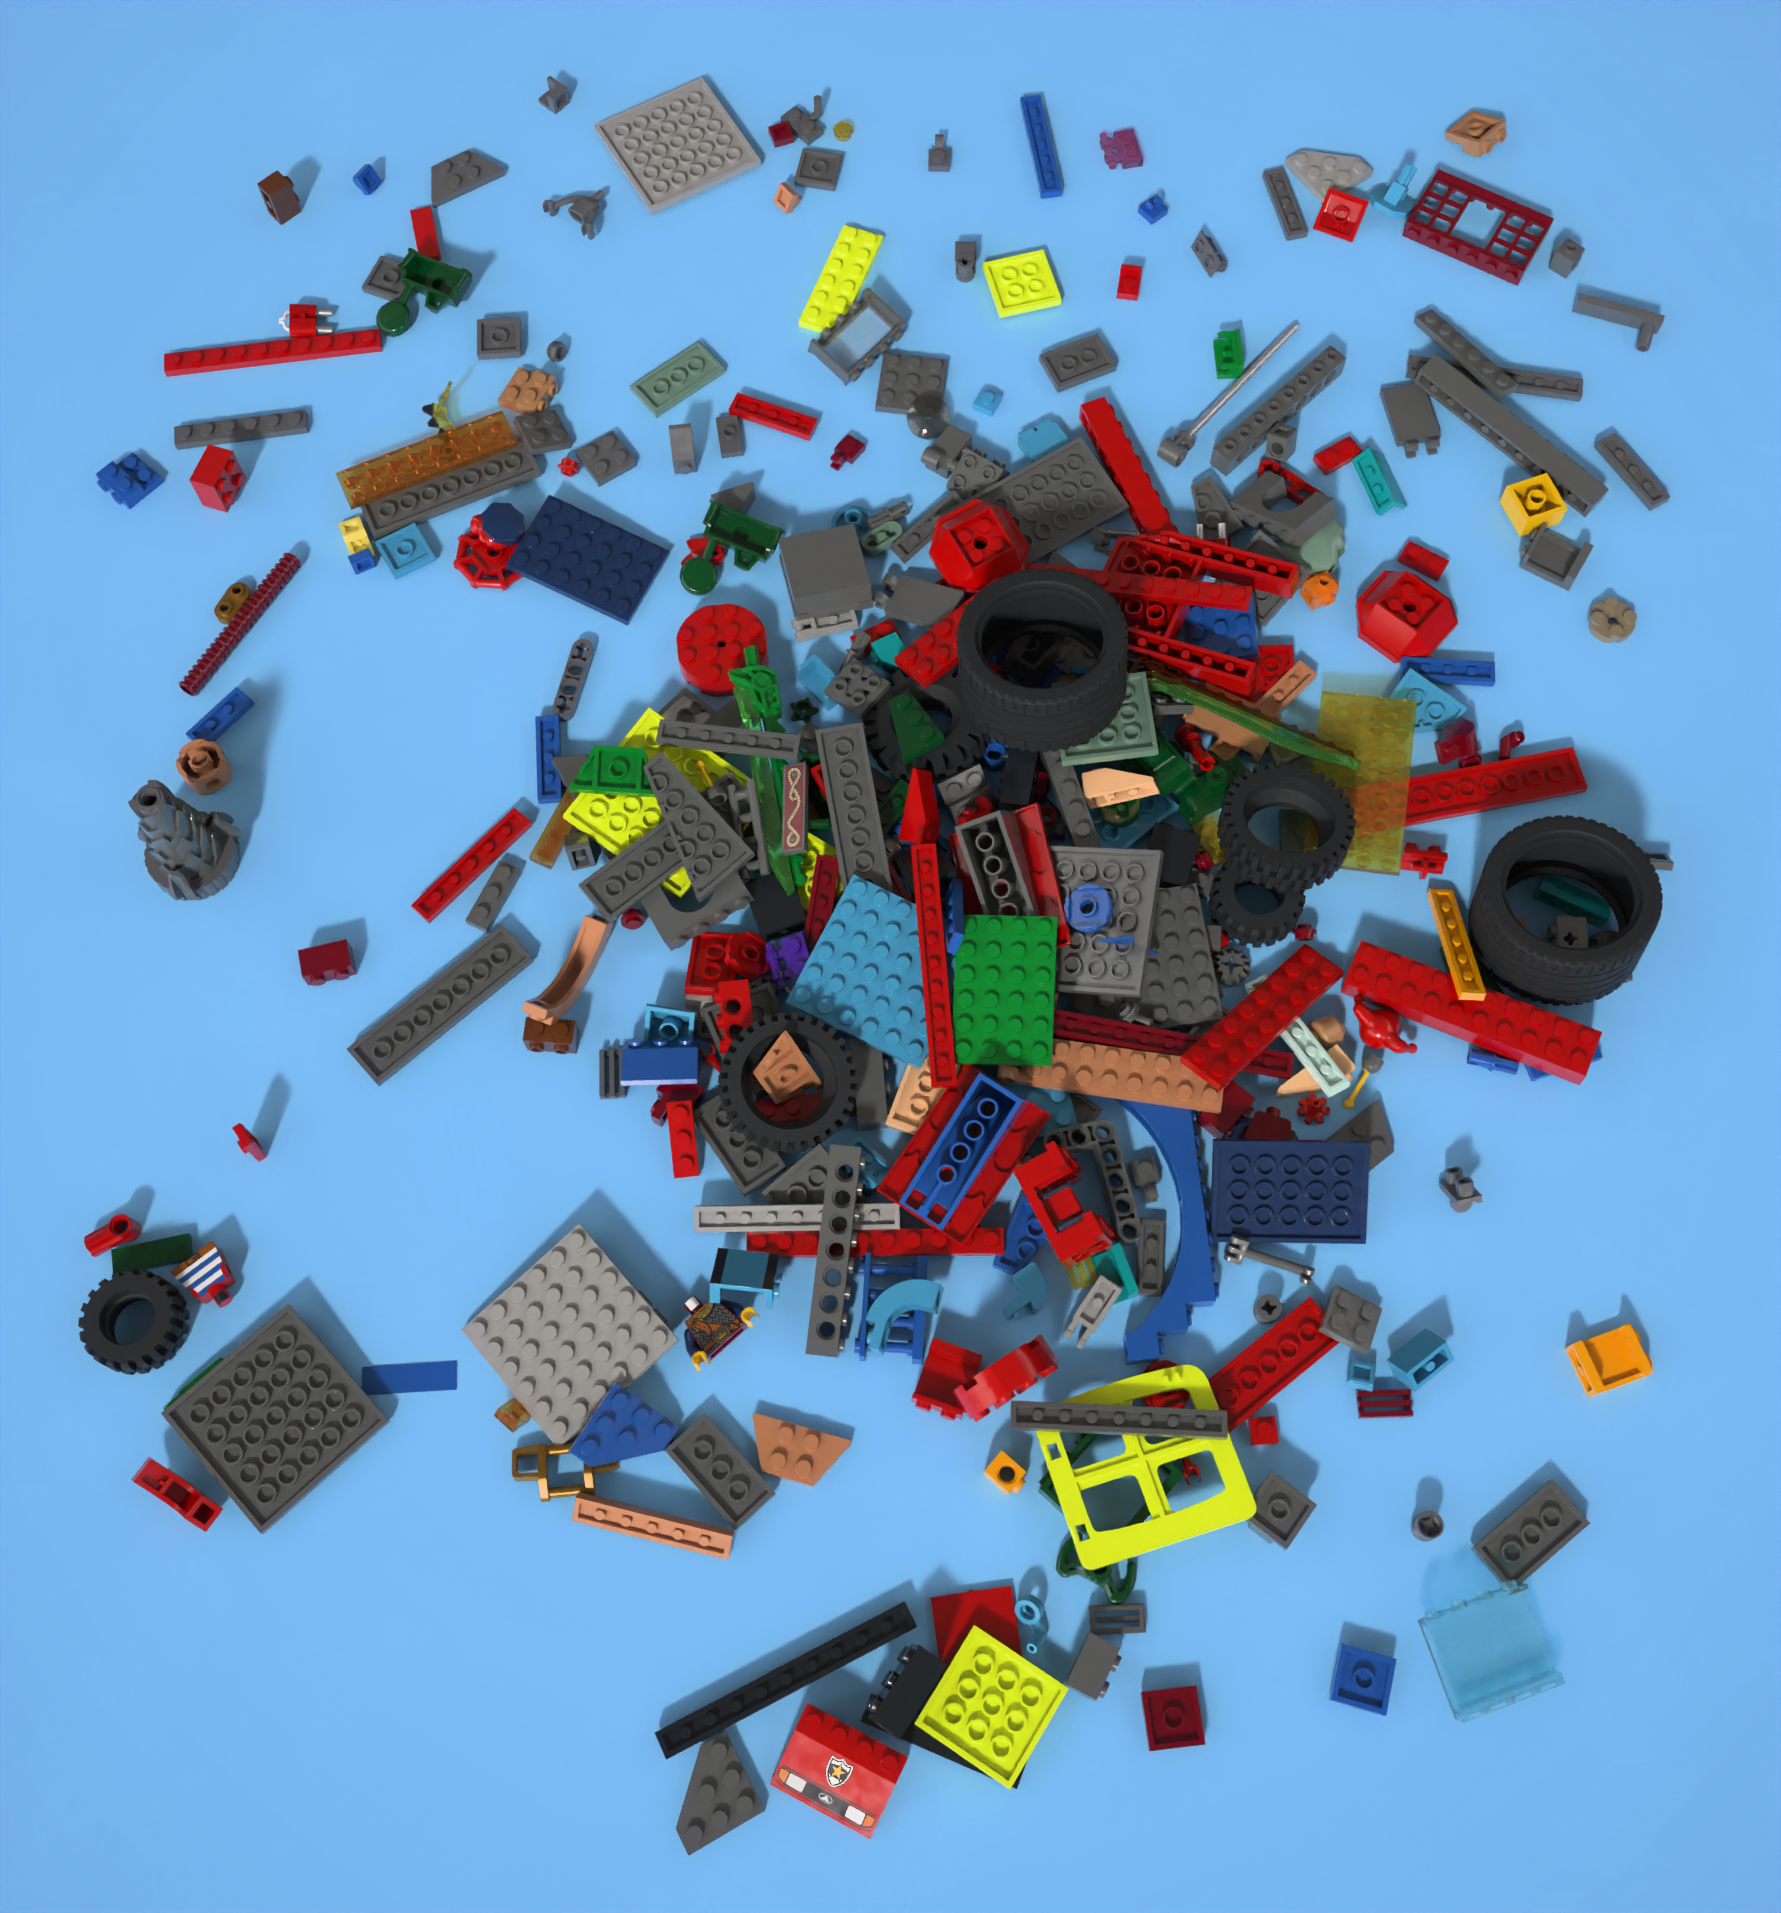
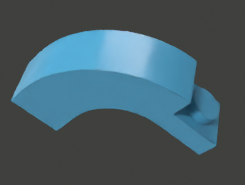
[866,1279,944,1355]

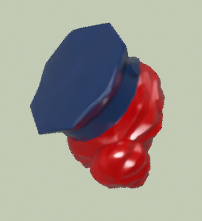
[470,503,525,549]

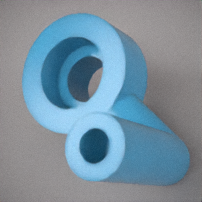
[1015,1594,1048,1654]

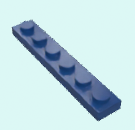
[1020,95,1062,199]

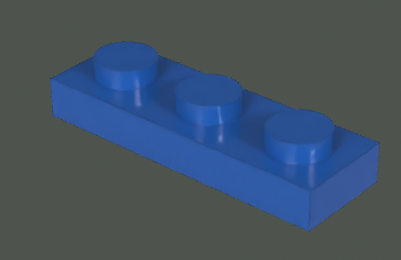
[185,687,255,742]

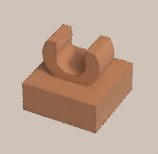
[773,182,802,214]

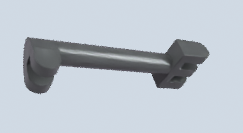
[1223,1234,1315,1285]

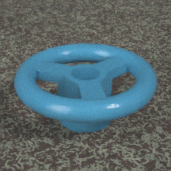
[831,505,873,543]

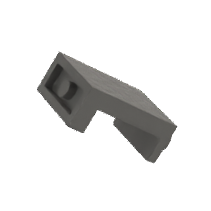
[1519,523,1594,591]

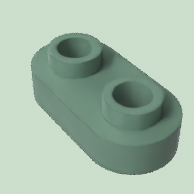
[861,521,902,556]

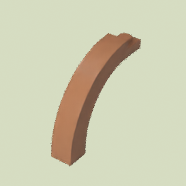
[522,913,614,1025]

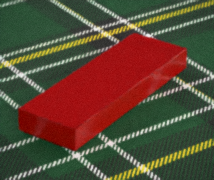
[410,206,441,261]

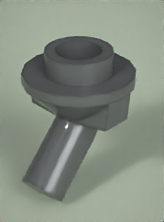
[1118,1001,1153,1027]

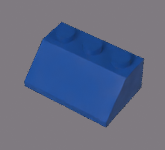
[621,1037,701,1086]

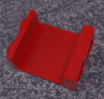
[912,1337,983,1421]

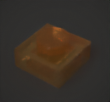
[494,1398,532,1433]

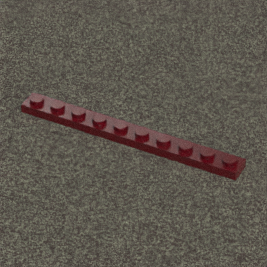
[1053,1009,1294,1080]

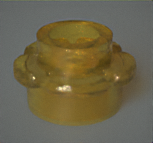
[833,121,853,141]

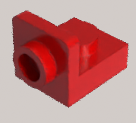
[1116,264,1142,301]
[957,795,993,825]

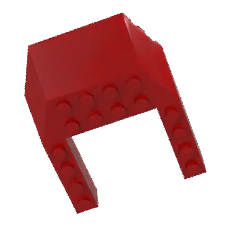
[1103,530,1300,696]

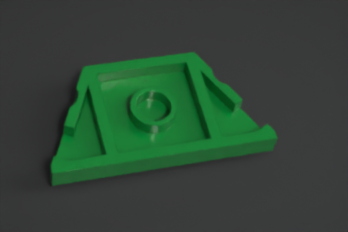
[569,745,655,797]

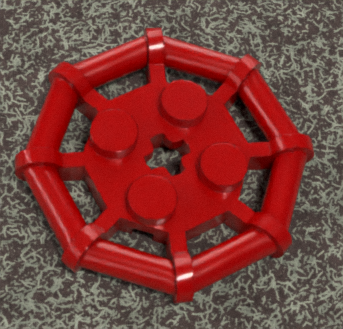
[453,530,525,591]

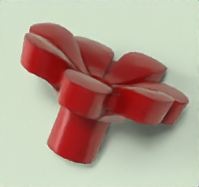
[1297,1093,1330,1125]

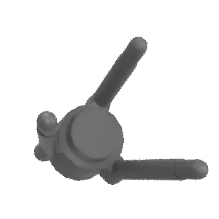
[1090,526,1137,556]

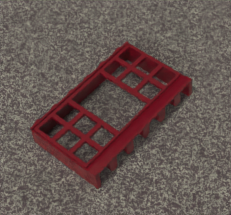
[1402,169,1554,286]

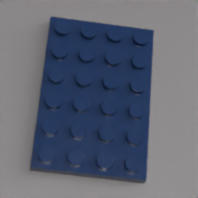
[506,495,669,626]
[1210,1139,1370,1244]

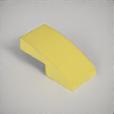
[338,516,375,556]

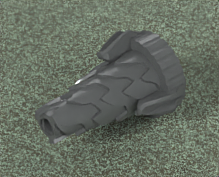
[128,780,241,901]

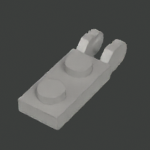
[1063,1274,1123,1349]

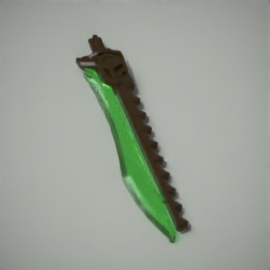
[1127,656,1361,771]

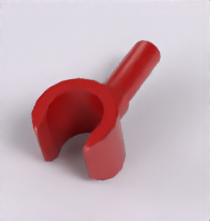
[700,1044,721,1074]
[1181,1456,1201,1486]

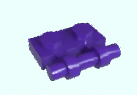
[765,932,811,992]

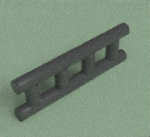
[727,779,770,881]

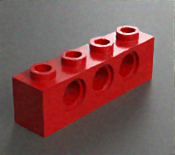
[713,979,758,1082]

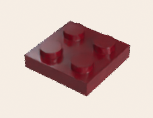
[1140,1685,1206,1751]

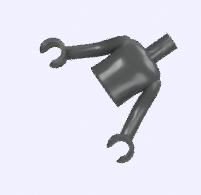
[543,190,605,240]

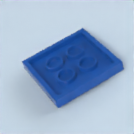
[1186,593,1260,660]

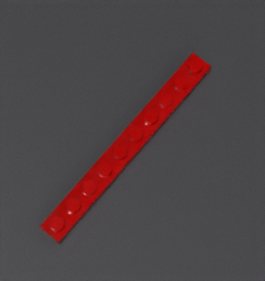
[164,329,382,377]
[1025,563,1253,612]
[911,843,957,1089]
[746,1228,1004,1258]

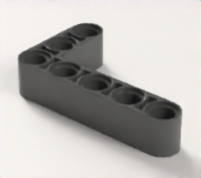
[1040,1120,1142,1245]

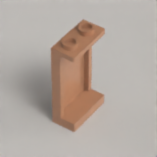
[1182,682,1283,765]

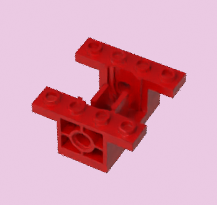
[1013,1141,1118,1268]

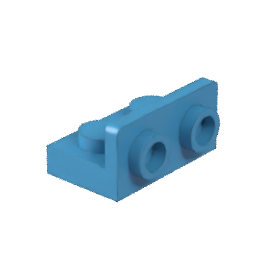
[842,1135,892,1197]

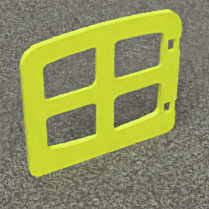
[1036,1365,1257,1570]

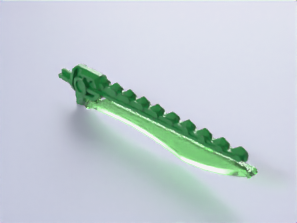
[728,645,808,896]

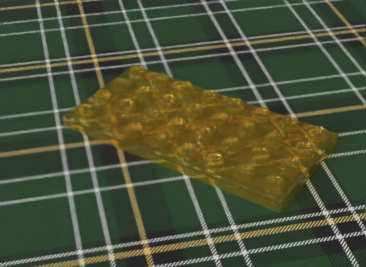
[1303,691,1417,876]

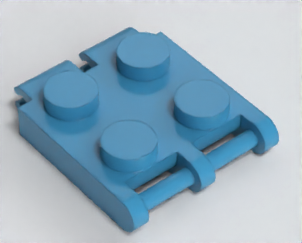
[1018,418,1071,463]

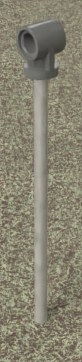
[1157,323,1299,468]

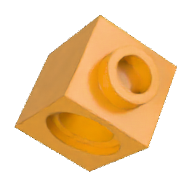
[983,1450,1026,1496]

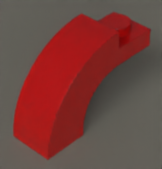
[131,1457,223,1532]

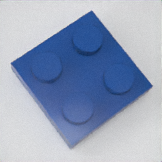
[1329,1643,1397,1716]

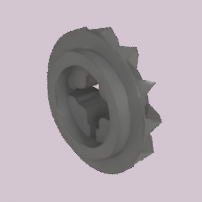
[1212,947,1251,985]

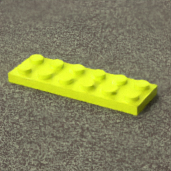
[799,225,883,338]

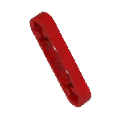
[1257,459,1325,505]

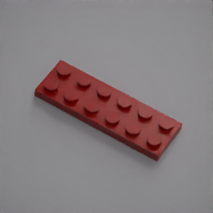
[894,577,999,689]
[1208,1297,1340,1433]

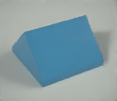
[643,1003,699,1041]

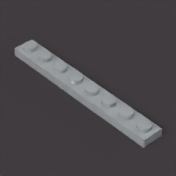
[694,1202,900,1232]

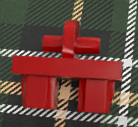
[1399,842,1448,879]

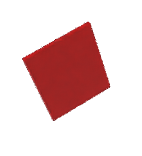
[930,1586,1022,1677]

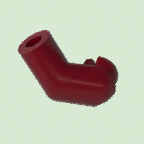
[1498,731,1525,761]

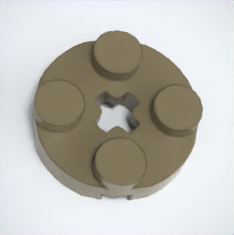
[1587,597,1637,643]

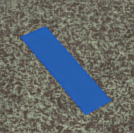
[362,1361,457,1395]

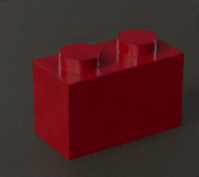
[298,939,357,986]
[1197,1079,1256,1139]

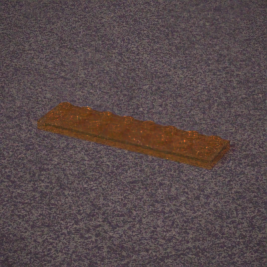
[336,410,518,510]

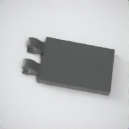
[1379,384,1441,459]
[872,573,966,628]

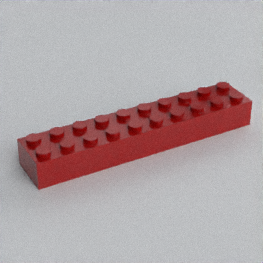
[1340,940,1602,1085]

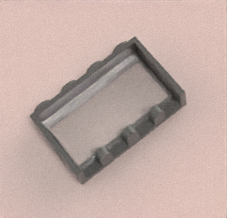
[808,287,906,386]

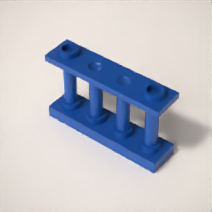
[854,1252,928,1365]

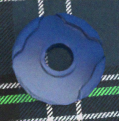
[1064,883,1114,933]

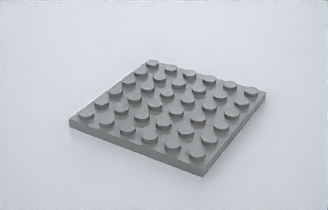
[594,77,761,215]
[462,1224,680,1445]

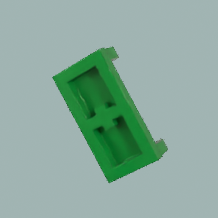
[1213,329,1244,379]

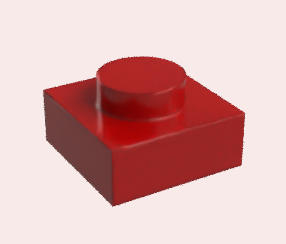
[1247,1416,1279,1446]

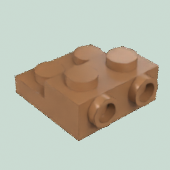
[1446,110,1507,157]
[498,367,558,415]

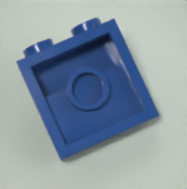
[95,452,164,509]

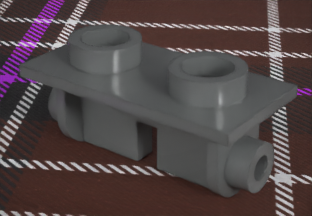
[1191,231,1227,278]

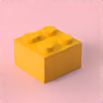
[1499,473,1568,537]

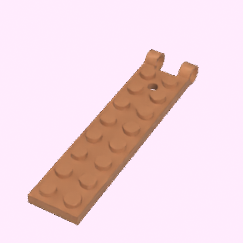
[997,1038,1224,1114]

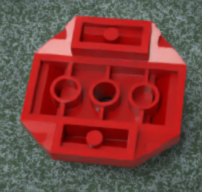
[929,498,1030,596]
[1355,570,1458,664]

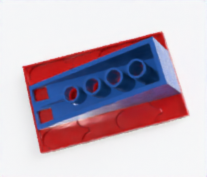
[876,1064,1052,1247]

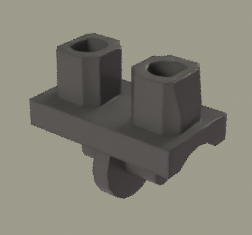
[1439,1166,1482,1213]

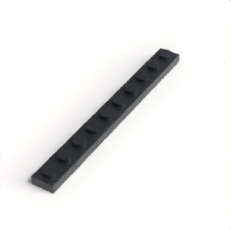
[655,1601,917,1760]

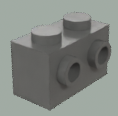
[1064,1632,1122,1701]

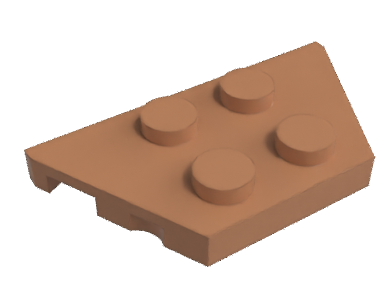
[753,1030,824,1104]
[752,1412,852,1487]

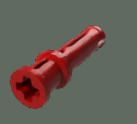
[1174,724,1215,771]

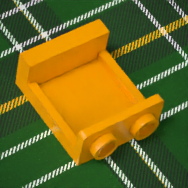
[1565,1323,1653,1398]

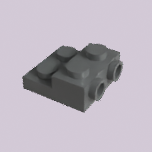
[935,762,999,827]

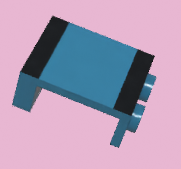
[709,1248,784,1309]

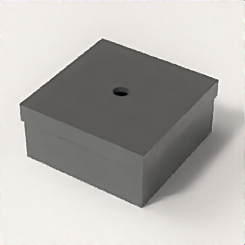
[778,524,874,621]

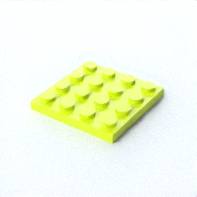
[914,1625,1069,1790]

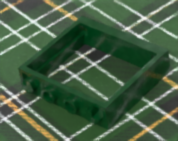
[1038,1433,1184,1539]

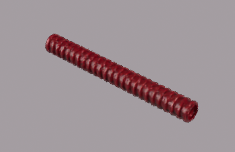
[179,553,301,696]

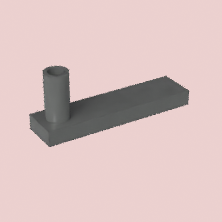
[1572,293,1665,352]

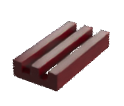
[1356,1389,1413,1419]

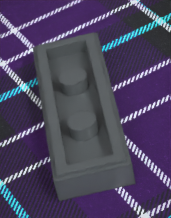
[1136,1218,1165,1297]

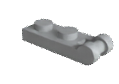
[791,610,858,643]

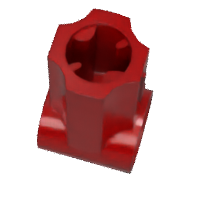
[84,1214,141,1257]

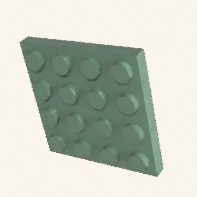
[1051,672,1158,767]

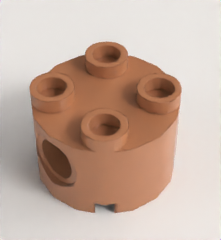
[176,739,232,795]

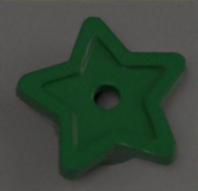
[790,697,819,724]

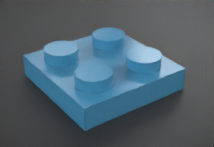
[374,522,436,580]

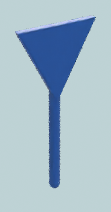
[1099,936,1158,956]

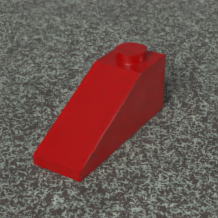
[899,768,940,844]

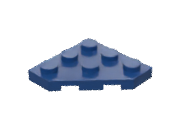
[568,1383,680,1467]

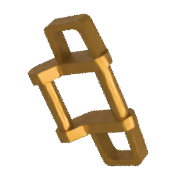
[512,1443,620,1502]

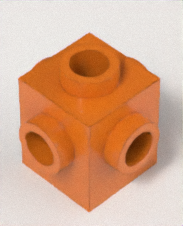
[1300,570,1339,611]

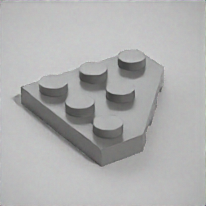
[1284,150,1373,204]

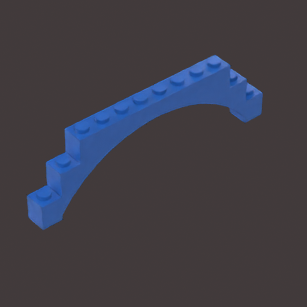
[1112,1098,1219,1365]

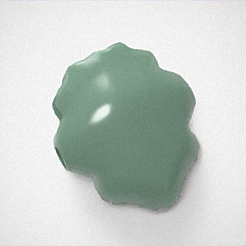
[1274,519,1345,580]

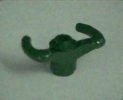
[1056,1532,1137,1605]

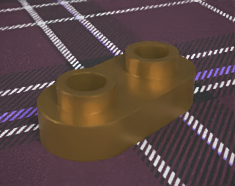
[214,582,252,624]

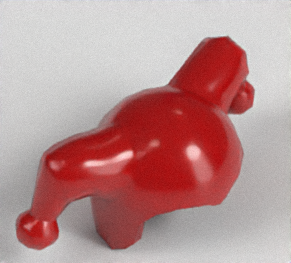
[1353,994,1418,1054]

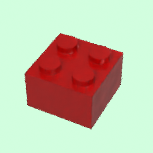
[189,444,246,513]

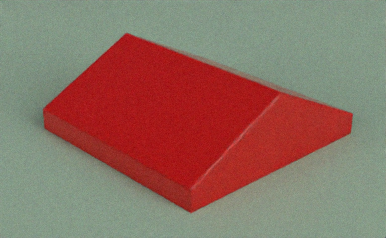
[1313,187,1369,243]

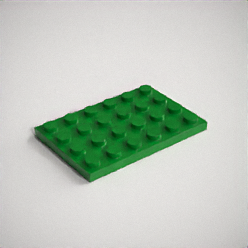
[952,915,1058,1067]

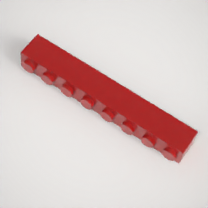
[1079,397,1179,536]

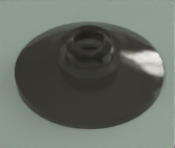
[907,395,950,440]

